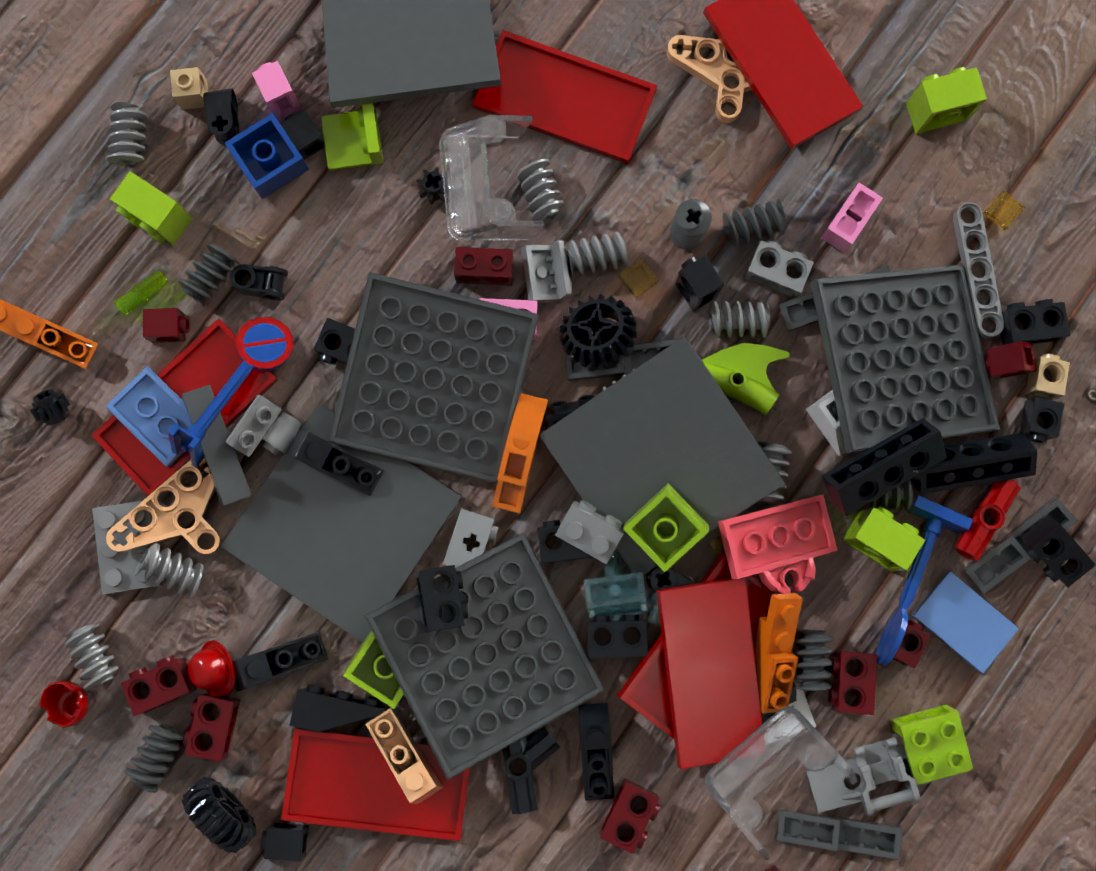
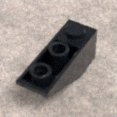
[286,429,384,496]
[233,632,328,692]
[289,684,389,732]
[578,703,614,801]

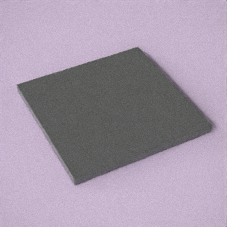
[321,0,501,108]
[810,264,1000,454]
[328,272,539,483]
[539,336,785,579]
[220,403,462,643]
[364,533,605,780]

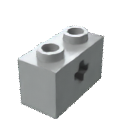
[443,508,499,568]

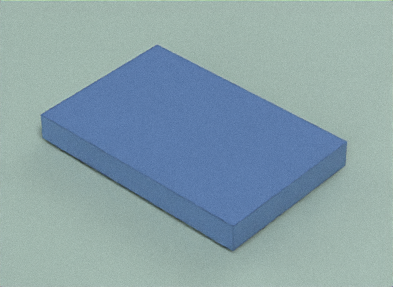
[105,366,191,468]
[911,571,1019,674]

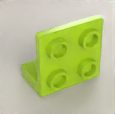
[321,103,384,171]
[890,704,973,785]

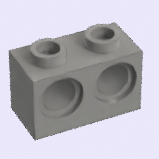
[744,240,814,299]

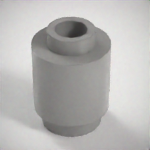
[262,411,302,455]

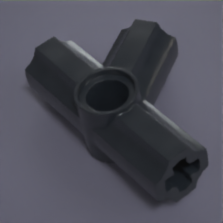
[502,727,560,814]

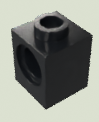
[280,109,325,160]
[1019,397,1065,443]
[261,822,309,862]

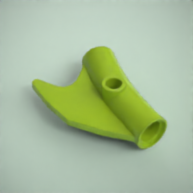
[702,343,790,415]

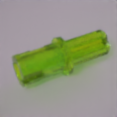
[113,270,168,316]

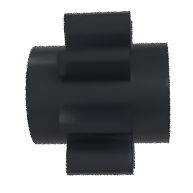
[416,167,452,205]
[30,389,70,425]

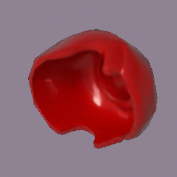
[39,681,88,728]

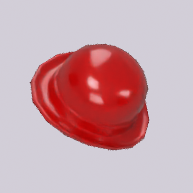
[188,640,237,697]

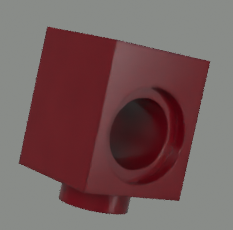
[143,308,190,343]
[986,341,1037,378]
[893,620,930,668]

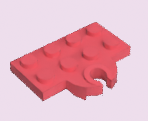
[718,494,838,594]

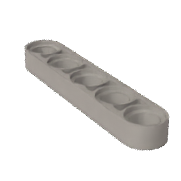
[953,202,1004,339]

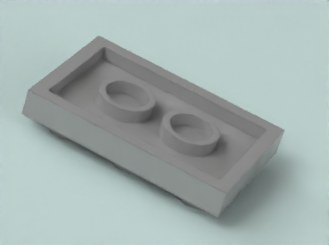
[92,500,163,595]

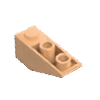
[365,708,443,804]

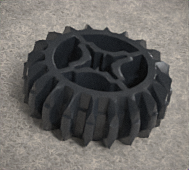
[560,294,637,370]
[182,777,256,853]

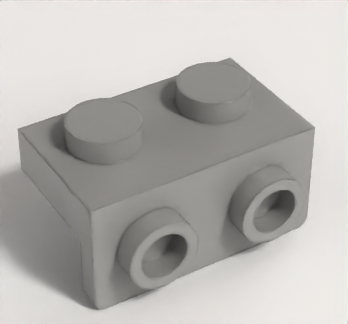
[521,240,572,303]
[226,395,282,457]
[555,500,625,565]

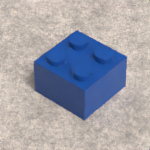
[225,112,309,199]

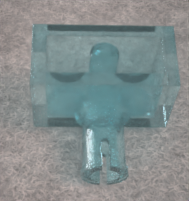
[584,551,647,618]

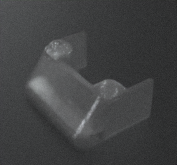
[439,115,544,240]
[705,707,857,861]

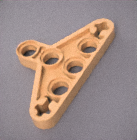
[667,35,752,123]
[106,455,220,555]

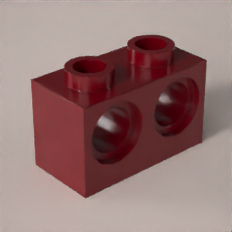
[454,247,514,286]
[828,650,877,715]
[121,655,197,717]
[183,693,241,762]
[599,778,661,854]

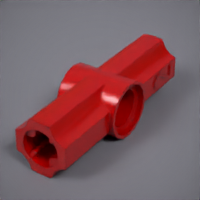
[954,479,1021,562]

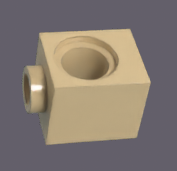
[170,67,208,110]
[1025,354,1070,400]

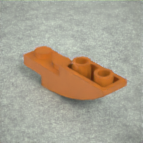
[0,299,99,370]
[492,393,549,513]
[755,593,803,714]

